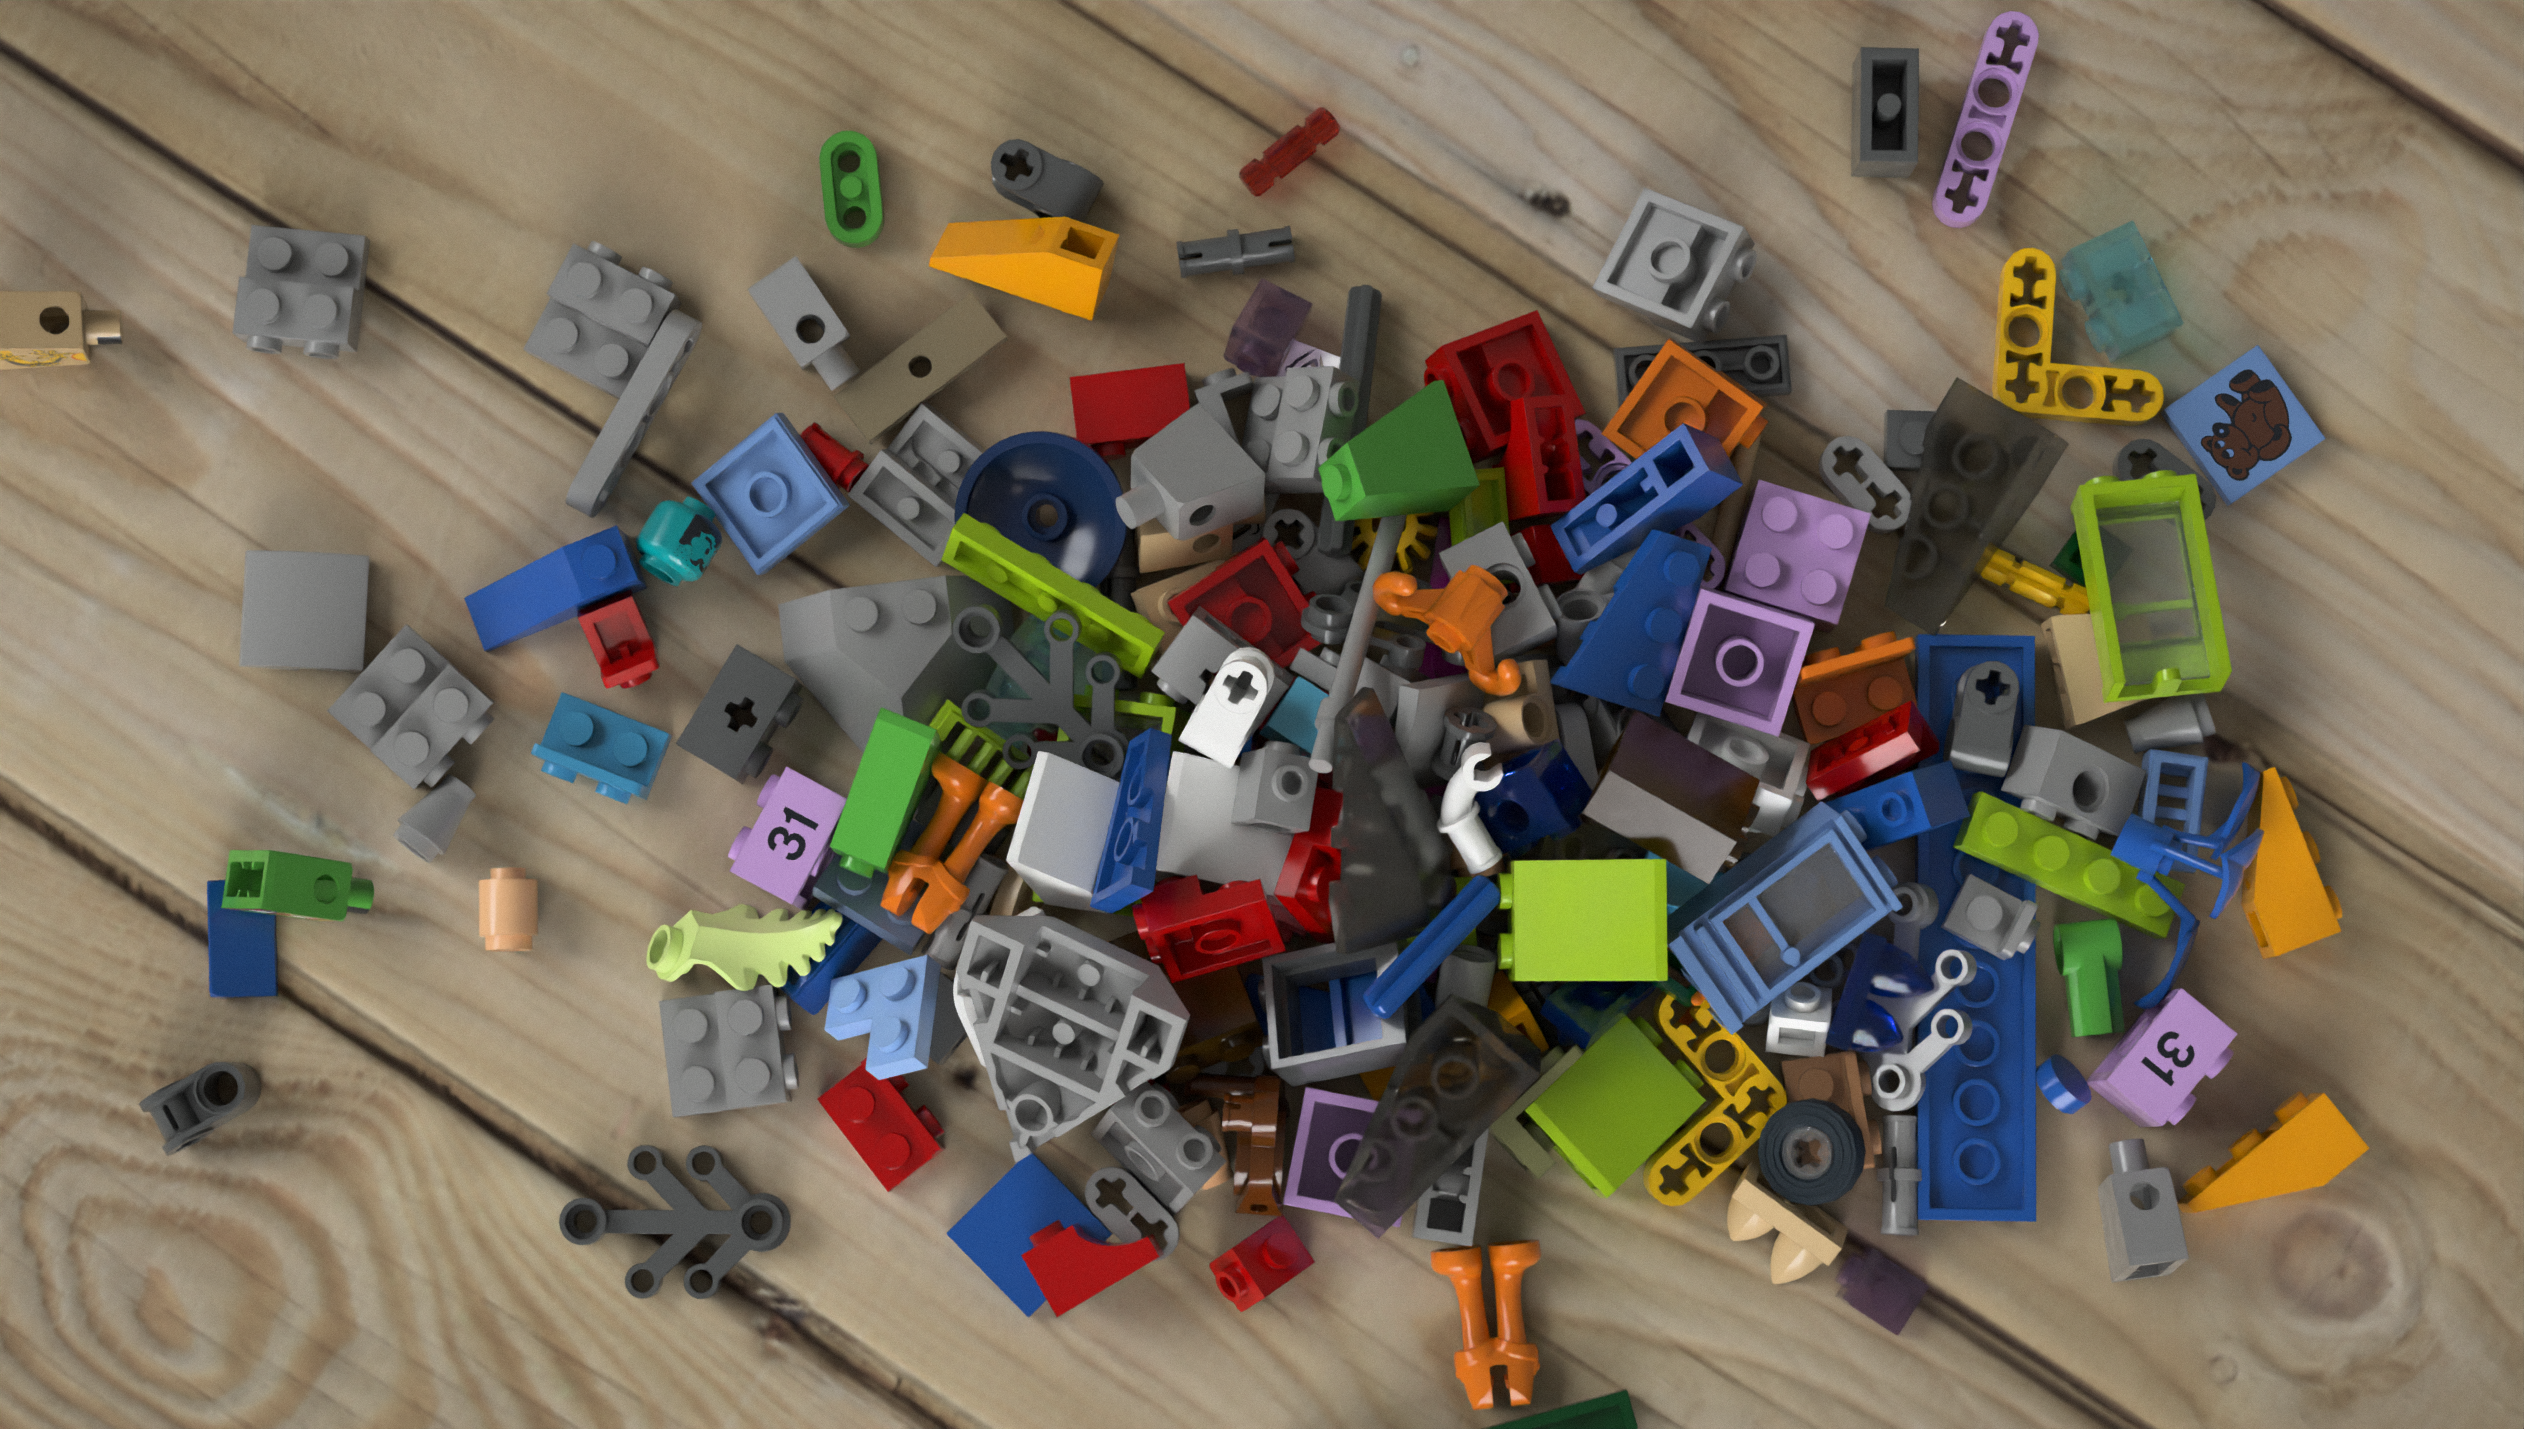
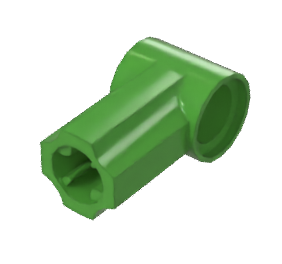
[2053,918,2125,1037]

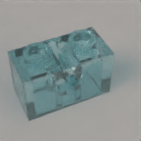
[2059,220,2184,363]

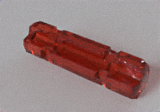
[1239,107,1340,197]

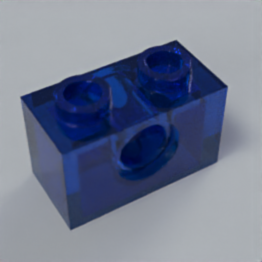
[1474,738,1592,859]

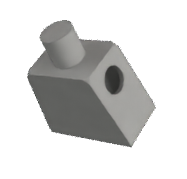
[748,256,860,391]
[1116,403,1265,541]
[2098,1139,2189,1283]

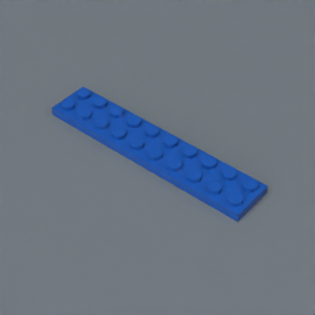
[1915,634,2036,1222]

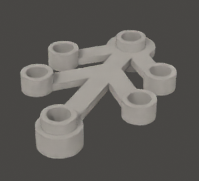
[1829,881,1977,1111]

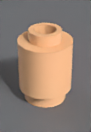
[479,867,538,952]

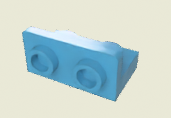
[531,692,672,804]

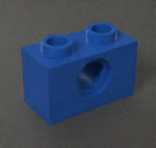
[1825,760,1970,860]

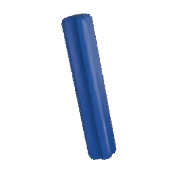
[1363,875,1500,1019]

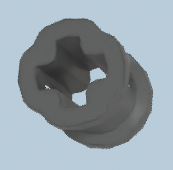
[1431,706,1497,781]

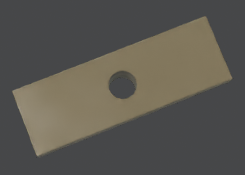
[834,292,1008,444]

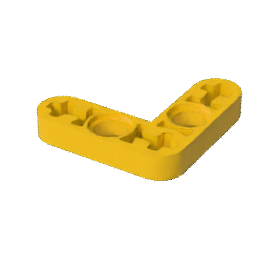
[1992,248,2164,426]
[1643,986,1787,1206]

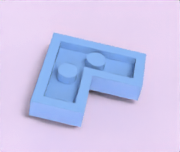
[825,954,941,1080]

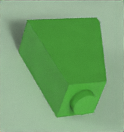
[1318,380,1480,521]
[830,707,943,878]

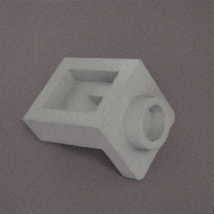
[1941,874,2040,960]

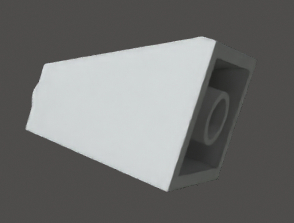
[1155,751,1295,906]

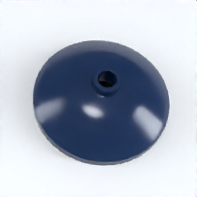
[954,431,1128,593]

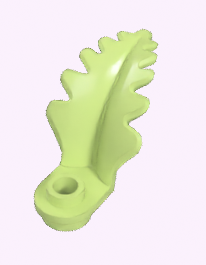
[646,904,843,991]

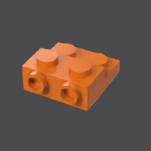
[1601,338,1769,459]

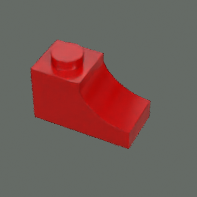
[1492,394,1586,522]
[1021,1220,1164,1317]

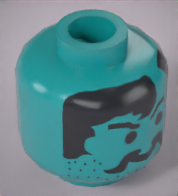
[636,496,722,586]

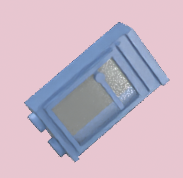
[1667,801,1903,1035]

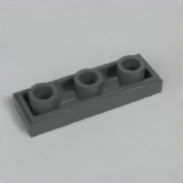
[1613,335,1792,408]

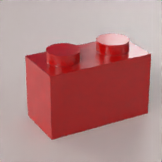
[1069,363,1190,461]

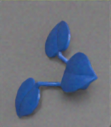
[2110,762,2264,1009]

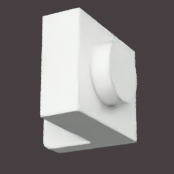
[1765,982,1832,1057]

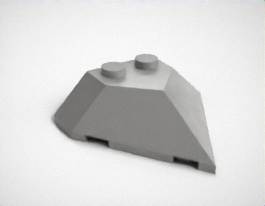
[778,575,1015,815]
[956,915,1190,1163]

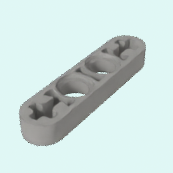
[566,309,702,518]

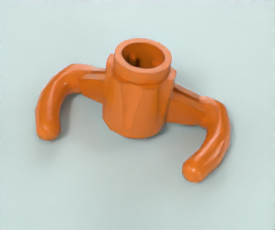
[1372,565,1522,696]

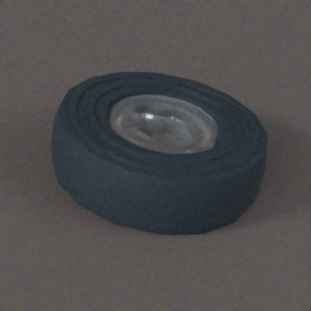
[1758,1098,1866,1206]

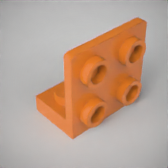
[1791,631,1917,746]

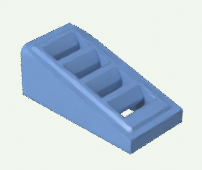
[2138,749,2209,874]

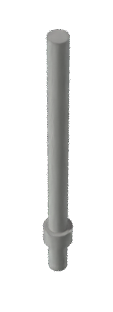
[1309,515,1407,773]

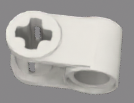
[1178,647,1275,769]

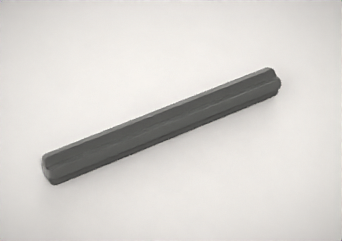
[1317,285,1382,558]

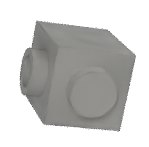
[1231,741,1318,835]

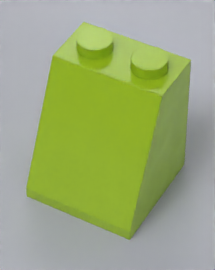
[1497,859,1668,981]
[1521,1014,1706,1198]

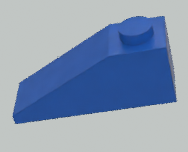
[1550,423,1744,575]
[464,525,648,652]

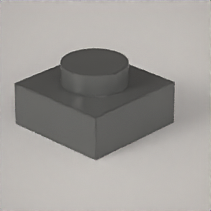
[1884,410,1945,472]

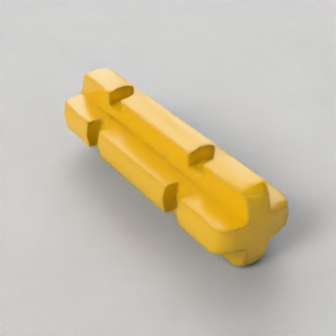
[1981,548,2090,615]

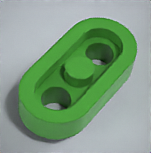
[819,131,885,248]

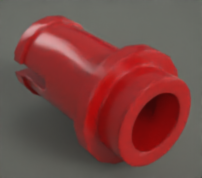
[800,422,869,492]

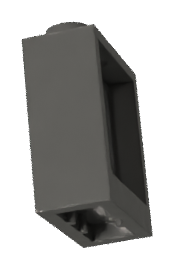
[1258,930,1426,1087]

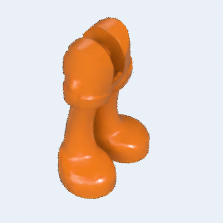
[880,752,1024,935]
[1430,1239,1541,1410]

